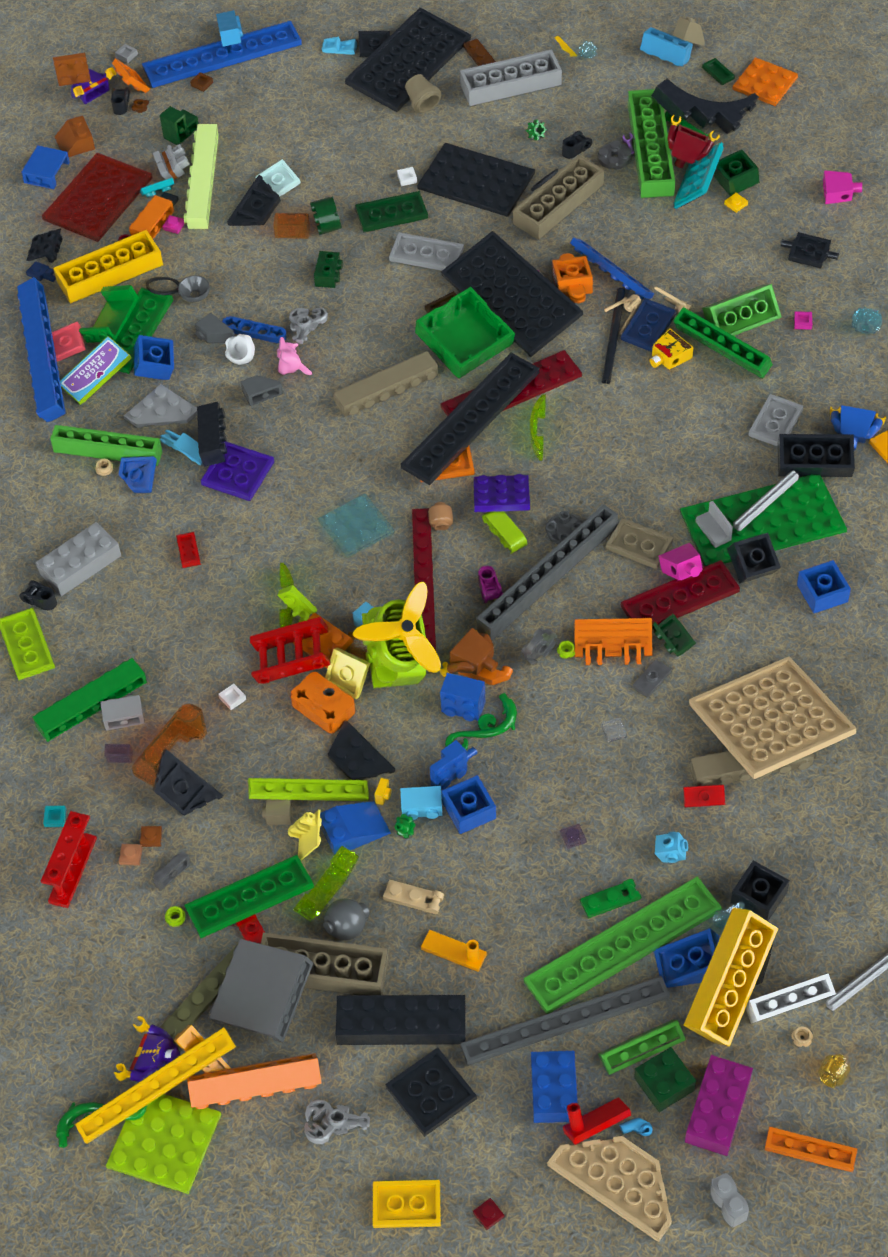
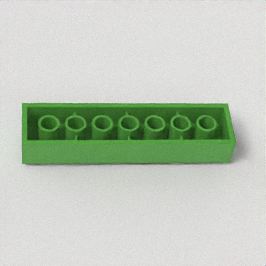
[628,89,675,198]

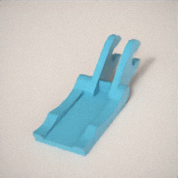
[160,430,202,465]

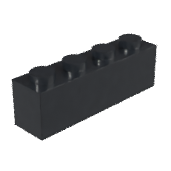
[197,401,227,467]

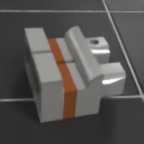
[153,144,190,181]

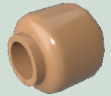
[428,502,453,530]

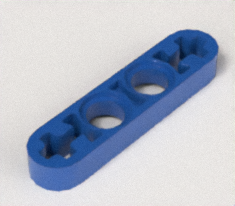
[222,316,287,343]

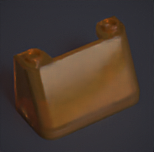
[132,704,207,787]

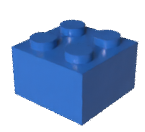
[134,335,174,380]
[797,560,851,614]
[440,673,486,721]
[442,775,496,834]

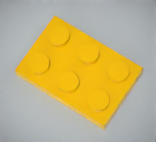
[373,1180,441,1228]

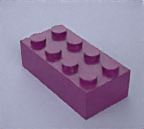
[685,1055,753,1156]

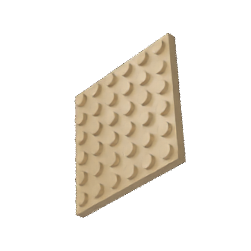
[689,656,856,779]

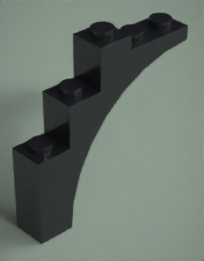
[651,78,759,134]

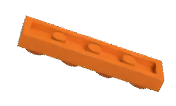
[764,1127,857,1173]

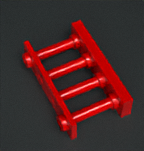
[250,616,331,684]
[41,811,97,908]

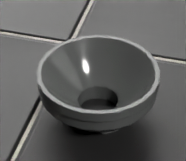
[178,275,210,302]

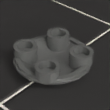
[546,511,582,544]

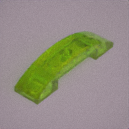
[530,394,546,461]
[279,563,294,628]
[293,846,359,921]

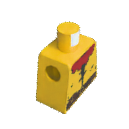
[649,329,693,369]

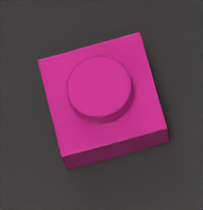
[162,215,185,234]
[794,311,813,330]

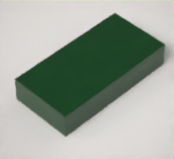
[702,58,735,85]

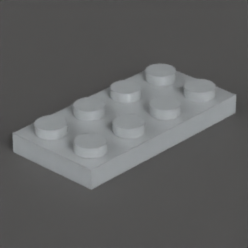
[389,232,464,271]

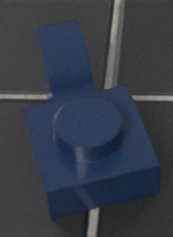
[26,261,56,282]

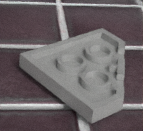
[124,384,197,428]

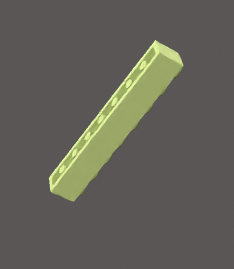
[184,124,219,229]

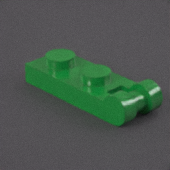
[580,879,642,919]

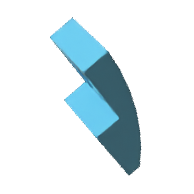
[322,37,357,55]

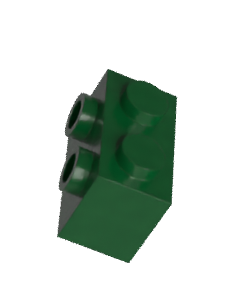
[314,251,343,288]

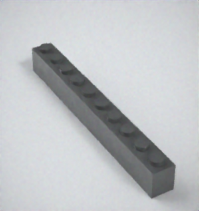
[476,505,618,640]

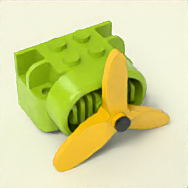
[353,582,441,689]

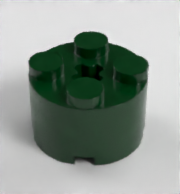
[310,196,342,235]

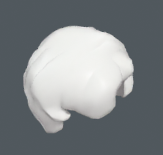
[225,334,255,365]

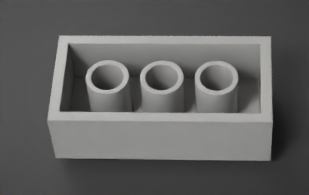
[36,522,121,596]

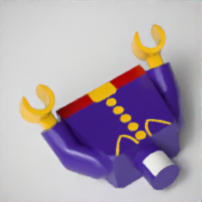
[71,67,117,104]
[114,1016,180,1082]

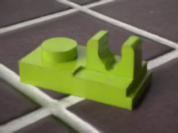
[277,585,318,622]

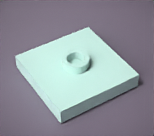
[255,159,301,196]

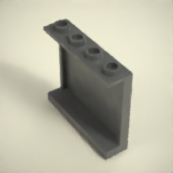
[209,939,313,1043]

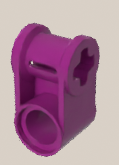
[478,565,503,603]

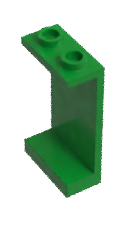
[79,285,139,343]

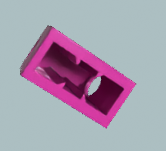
[823,170,862,204]
[658,543,703,580]

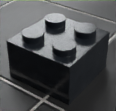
[727,533,781,584]
[731,860,790,922]

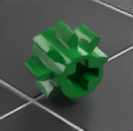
[525,120,547,140]

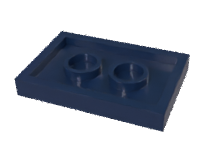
[621,298,676,352]

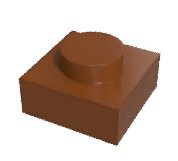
[140,826,162,847]

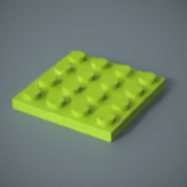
[106,1094,221,1194]

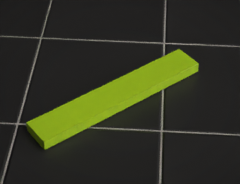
[248,778,369,801]

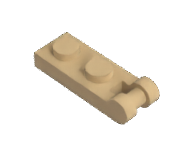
[383,880,444,915]

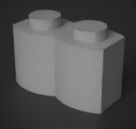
[710,1173,749,1227]

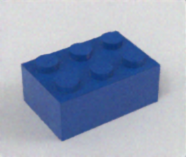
[531,1051,578,1123]

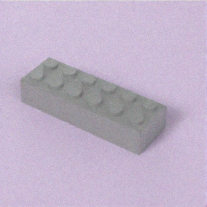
[460,49,562,106]

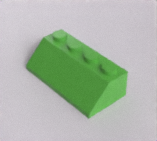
[702,284,782,336]

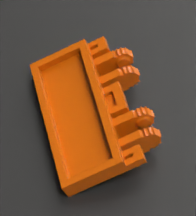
[575,618,652,665]

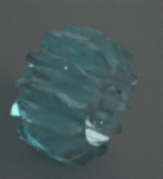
[852,307,882,335]

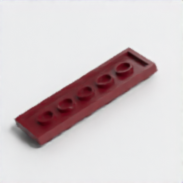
[621,560,740,629]

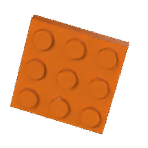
[732,57,798,106]

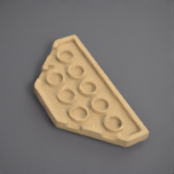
[547,1136,672,1242]

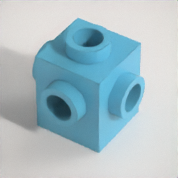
[655,832,688,863]

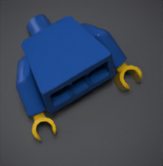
[830,405,886,450]

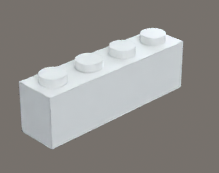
[745,974,836,1024]

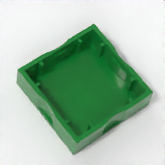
[415,287,515,378]

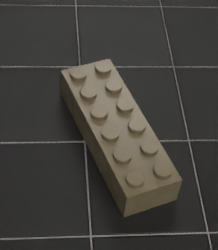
[513,155,604,240]
[261,933,389,995]

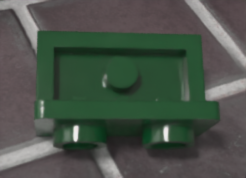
[652,614,696,657]

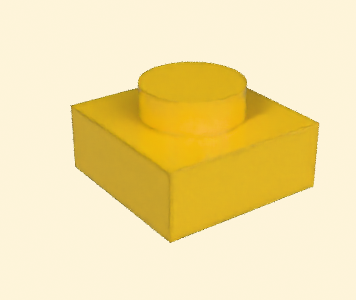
[724,193,748,213]
[374,778,392,805]

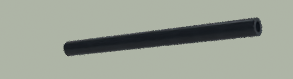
[602,288,625,384]

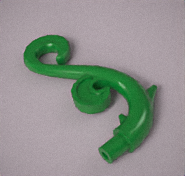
[445,693,517,750]
[56,1102,147,1148]

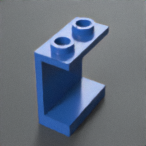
[21,145,70,189]

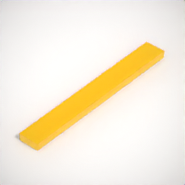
[75,1027,236,1144]

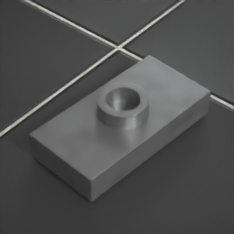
[632,659,672,698]

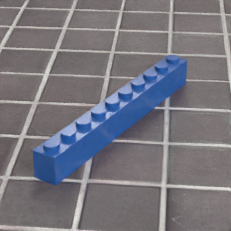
[17,277,66,422]

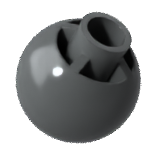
[323,898,369,940]

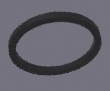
[531,169,559,191]
[146,277,179,295]

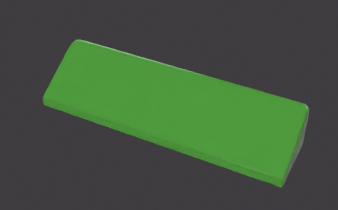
[598,1019,686,1075]

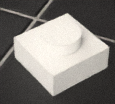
[397,167,417,186]
[218,684,246,710]

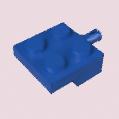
[430,740,478,790]

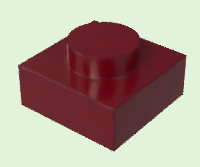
[473,1198,504,1231]

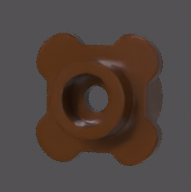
[131,99,149,113]

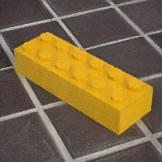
[53,230,163,304]
[683,907,778,1047]

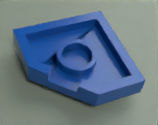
[119,456,157,493]

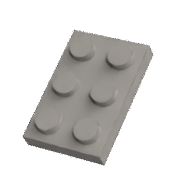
[749,394,803,447]

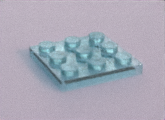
[318,494,395,558]

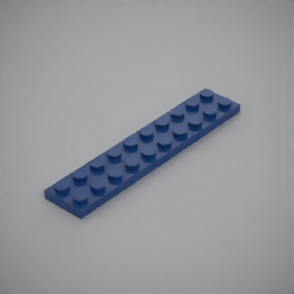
[142,21,302,88]

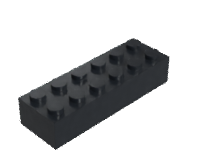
[335,995,466,1045]

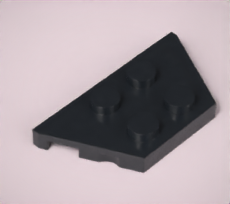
[227,175,281,226]
[328,720,395,780]
[153,748,223,816]

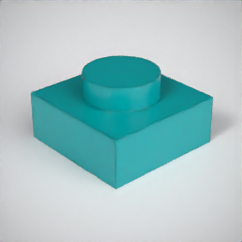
[43,806,67,827]

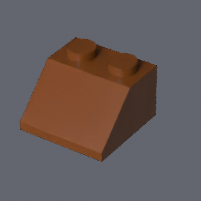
[55,115,95,157]

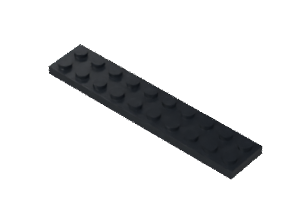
[401,352,540,485]

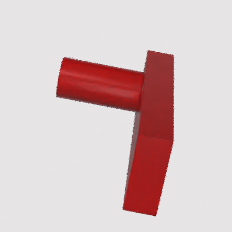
[563,1097,631,1145]

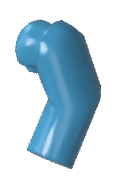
[619,1118,653,1136]

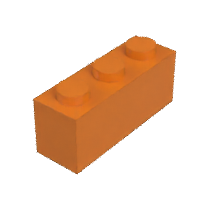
[129,195,174,239]

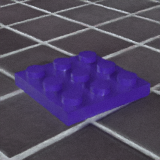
[201,442,274,501]
[473,474,530,512]

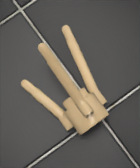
[654,287,692,318]
[604,294,642,334]

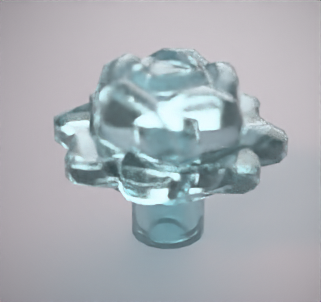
[579,41,597,59]

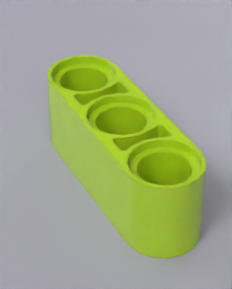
[482,511,528,554]

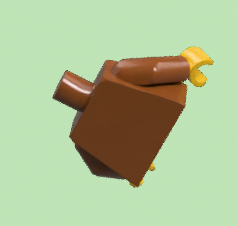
[439,628,498,677]

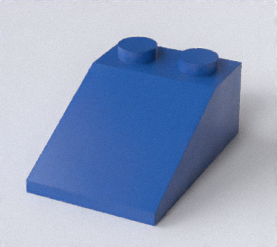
[320,801,391,857]
[654,928,720,988]

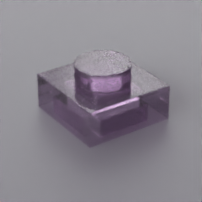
[560,824,587,849]

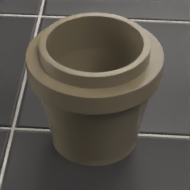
[405,74,441,113]

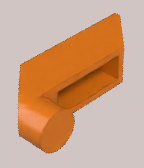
[458,666,513,685]

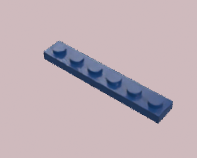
[570,237,655,299]

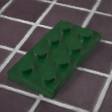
[355,191,428,233]

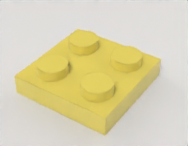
[325,648,370,699]

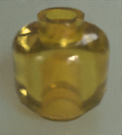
[818,1054,851,1088]

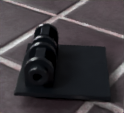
[26,228,63,263]

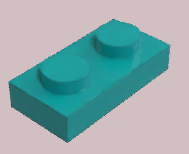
[139,178,175,198]

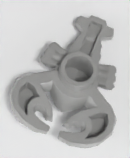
[289,307,328,344]
[304,1100,370,1144]

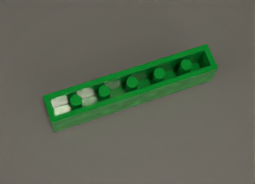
[673,307,773,379]
[32,658,147,742]

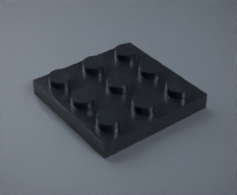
[385,1047,477,1137]

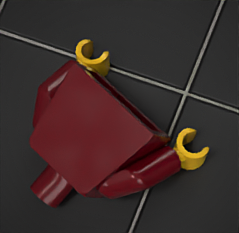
[667,115,720,168]

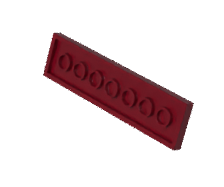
[441,350,582,416]

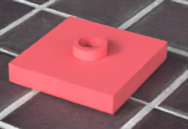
[52,321,86,361]

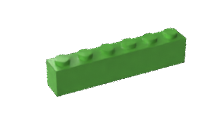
[50,425,162,466]

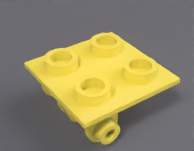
[288,809,322,861]

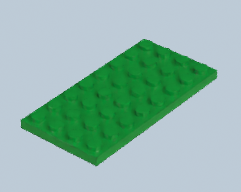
[680,475,847,567]

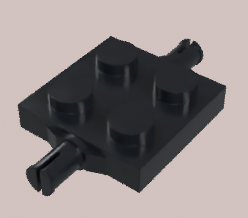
[781,232,839,268]

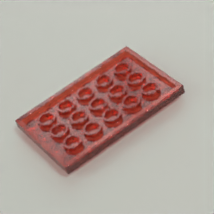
[42,153,153,242]

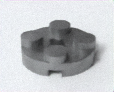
[598,140,631,169]
[521,628,557,664]

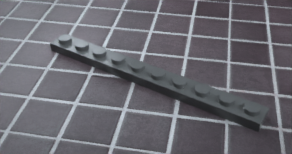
[460,976,670,1066]

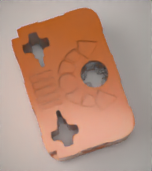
[291,672,355,733]

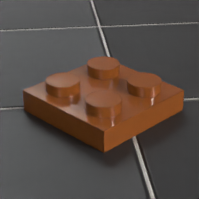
[53,52,91,86]

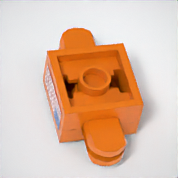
[552,253,593,303]

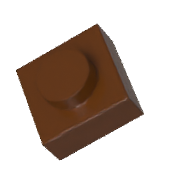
[190,72,213,92]

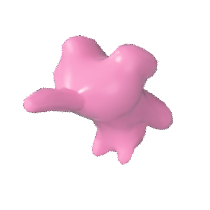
[277,337,312,375]

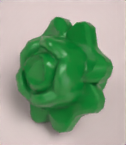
[394,814,416,839]

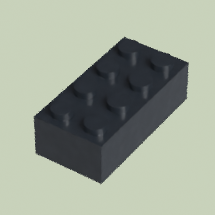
[777,434,855,477]

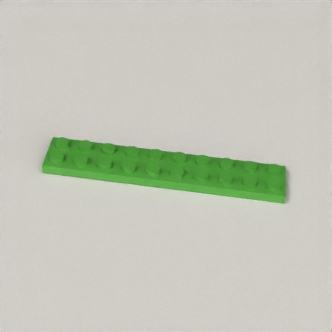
[524,876,722,1014]

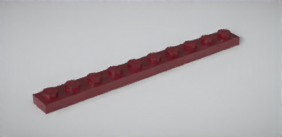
[412,508,436,651]

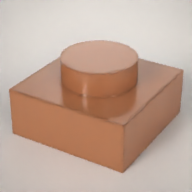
[119,844,143,866]

